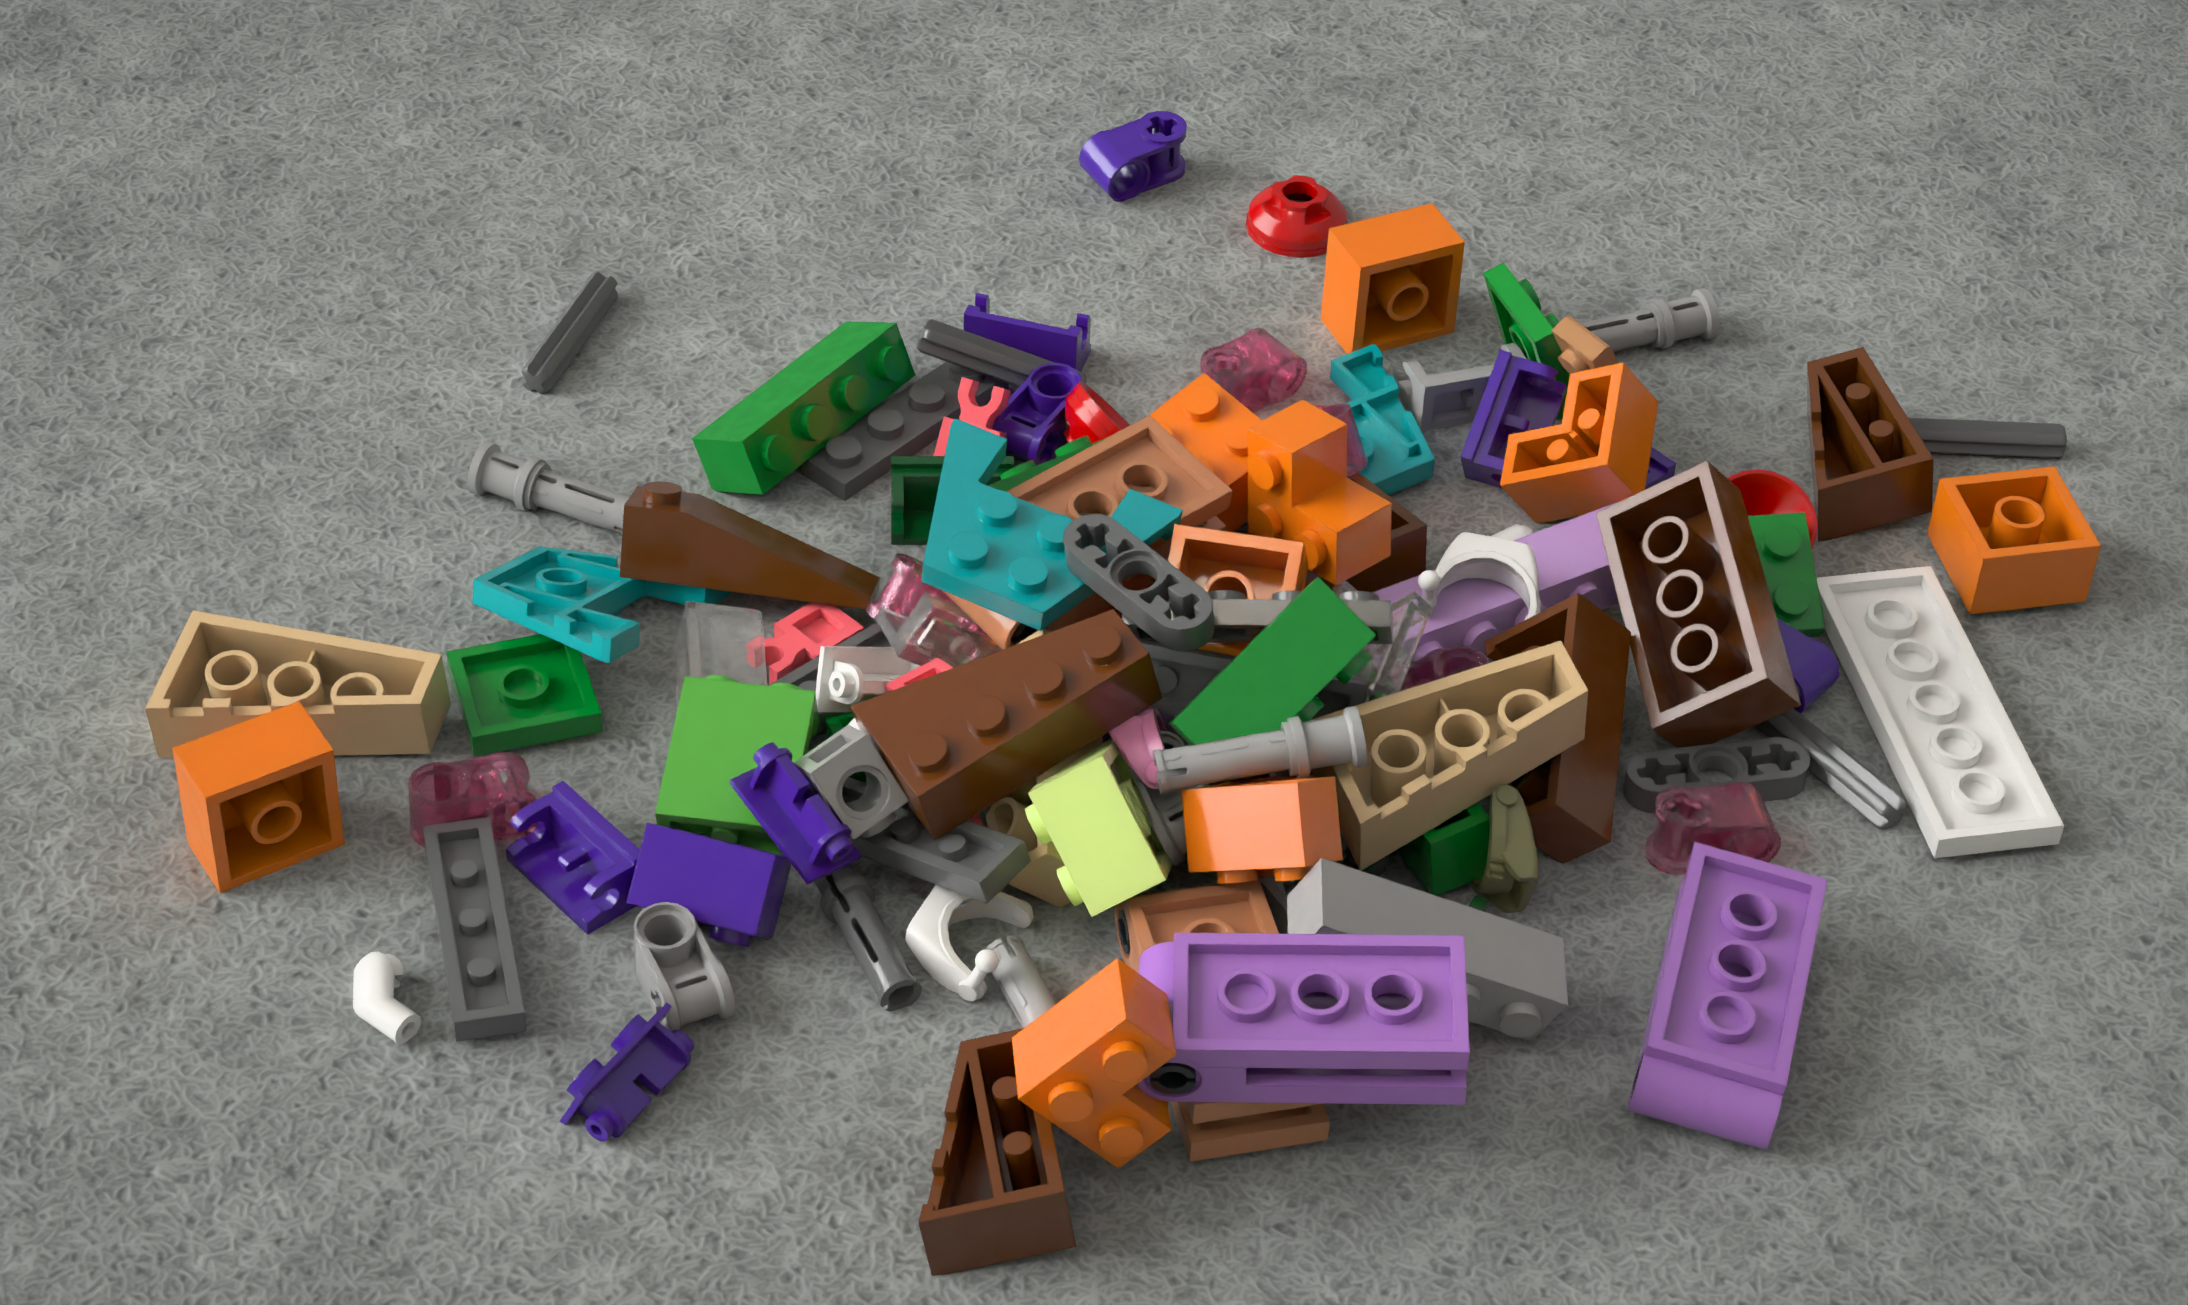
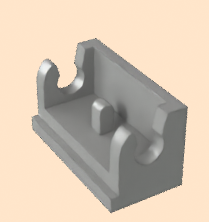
[1398,343,1526,432]

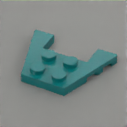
[1325,344,1435,495]
[921,418,1183,631]
[472,546,731,663]

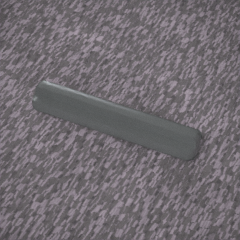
[522,272,618,394]
[917,319,1086,387]
[1908,418,2067,459]
[1755,709,1906,830]

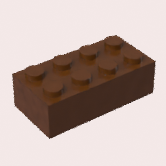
[1596,461,1801,748]

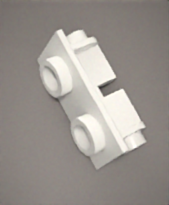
[816,646,927,712]

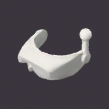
[1418,532,1541,620]
[905,885,1034,1001]

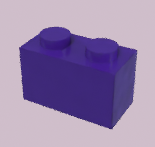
[626,823,791,947]

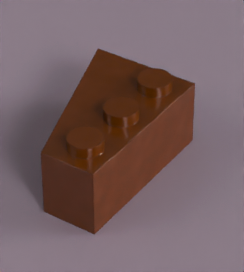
[1807,347,1934,542]
[918,1028,1077,1276]

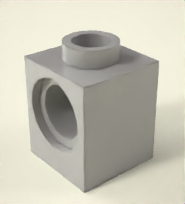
[794,725,909,840]

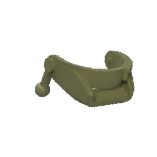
[1471,785,1539,913]

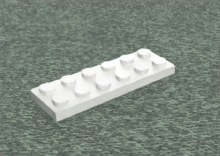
[1817,566,2064,859]

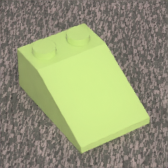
[1025,739,1173,917]

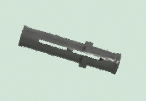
[814,864,922,1012]

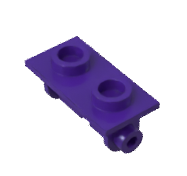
[729,742,862,885]
[559,1002,694,1142]

